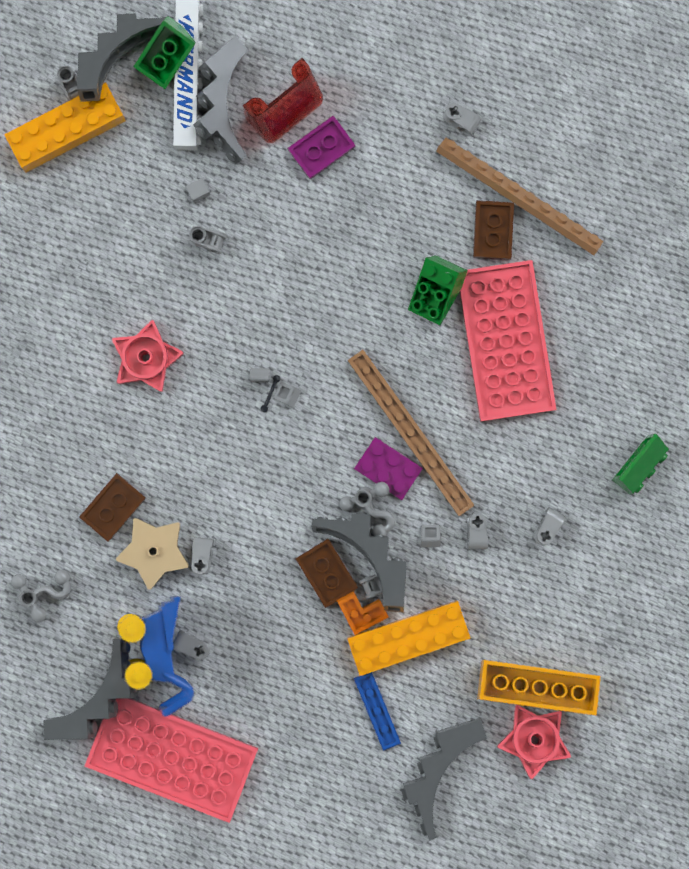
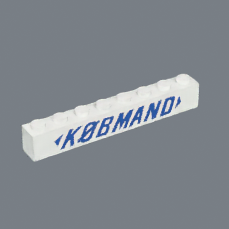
[173,0,204,150]

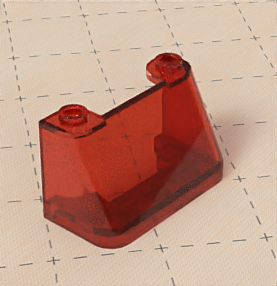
[243,58,323,143]

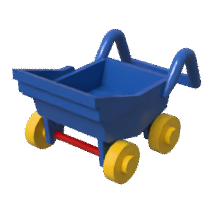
[117,596,194,717]

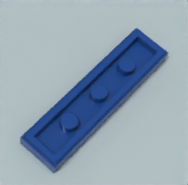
[354,672,401,751]

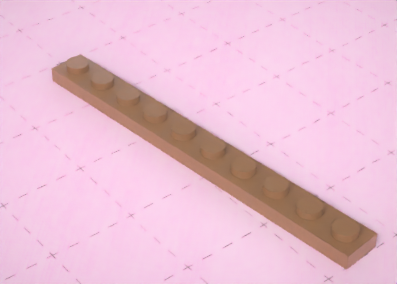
[436,138,603,256]
[348,350,474,516]

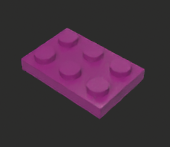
[288,115,356,180]
[354,437,423,500]

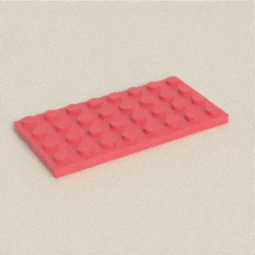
[460,260,557,422]
[84,698,258,823]

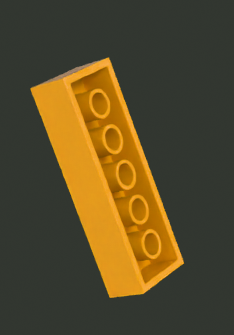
[4,82,126,173]
[347,600,470,676]
[477,660,601,715]

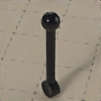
[261,375,280,412]

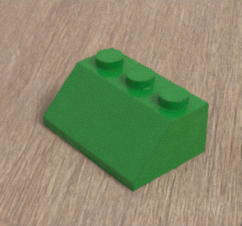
[133,16,196,89]
[612,433,669,494]

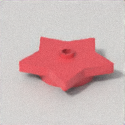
[112,320,184,392]
[497,705,571,779]

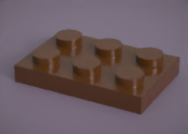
[473,200,514,260]
[79,473,146,542]
[295,539,358,608]

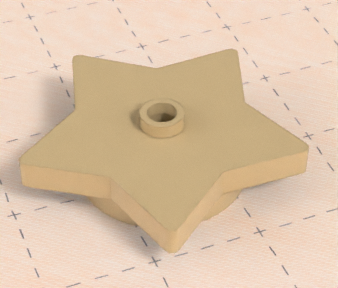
[116,518,189,590]

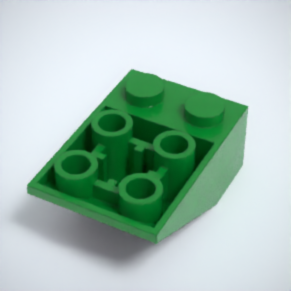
[408,255,468,325]

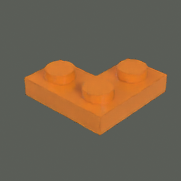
[337,591,389,635]

